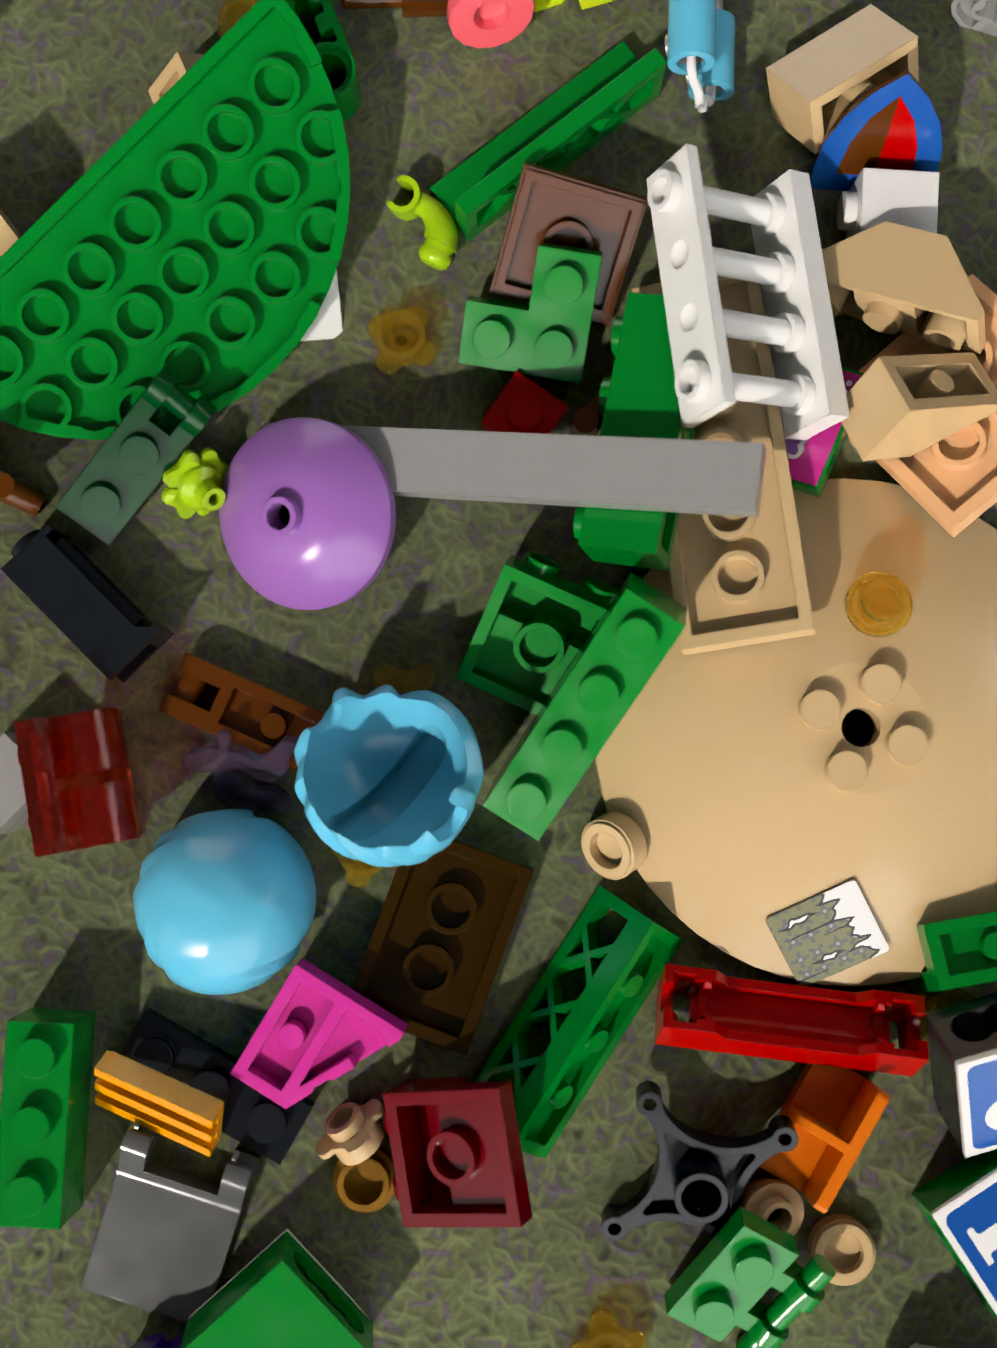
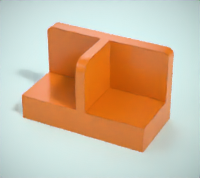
[759,1063,890,1214]

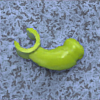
[386,175,459,271]

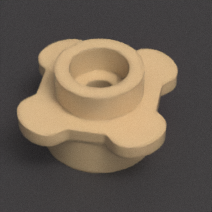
[315,1099,384,1166]

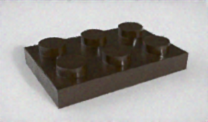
[352,839,534,1055]

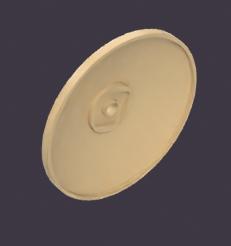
[595,478,997,986]

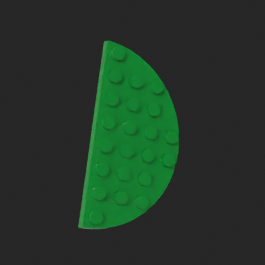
[0,0,350,440]

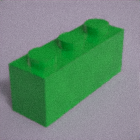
[0,1008,96,1230]

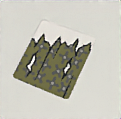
[766,880,889,986]

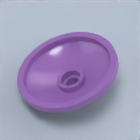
[219,417,396,610]

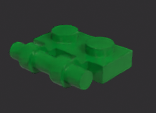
[664,1207,836,1348]

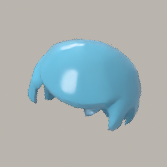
[294,685,484,867]
[133,809,316,995]

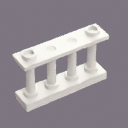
[646,144,850,441]

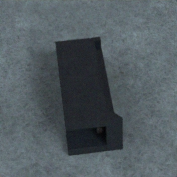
[1,524,175,683]

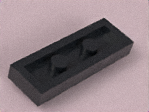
[120,1008,314,1165]

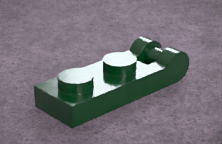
[56,366,217,545]

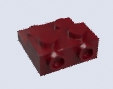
[383,1076,533,1228]

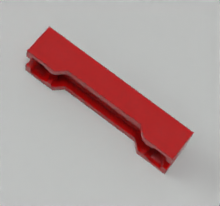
[655,963,929,1077]

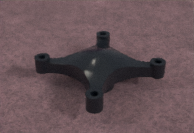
[601,1081,798,1241]

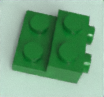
[456,551,619,715]

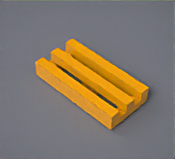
[94,1050,224,1157]

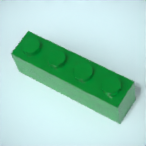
[573,292,696,571]
[483,573,687,841]

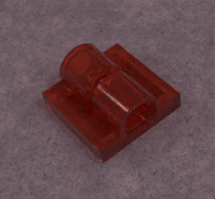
[14,708,141,857]

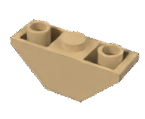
[822,221,986,354]

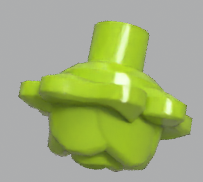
[161,447,229,519]

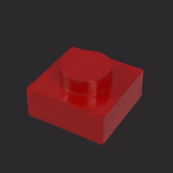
[481,371,568,434]

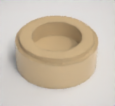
[581,812,647,880]
[807,1214,876,1286]

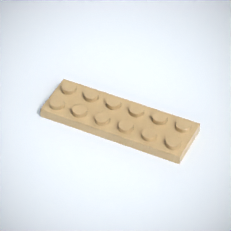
[632,276,816,655]

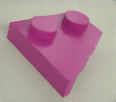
[230,958,409,1109]

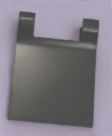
[81,1123,260,1324]

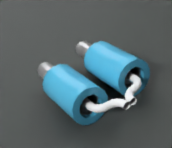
[665,0,735,113]

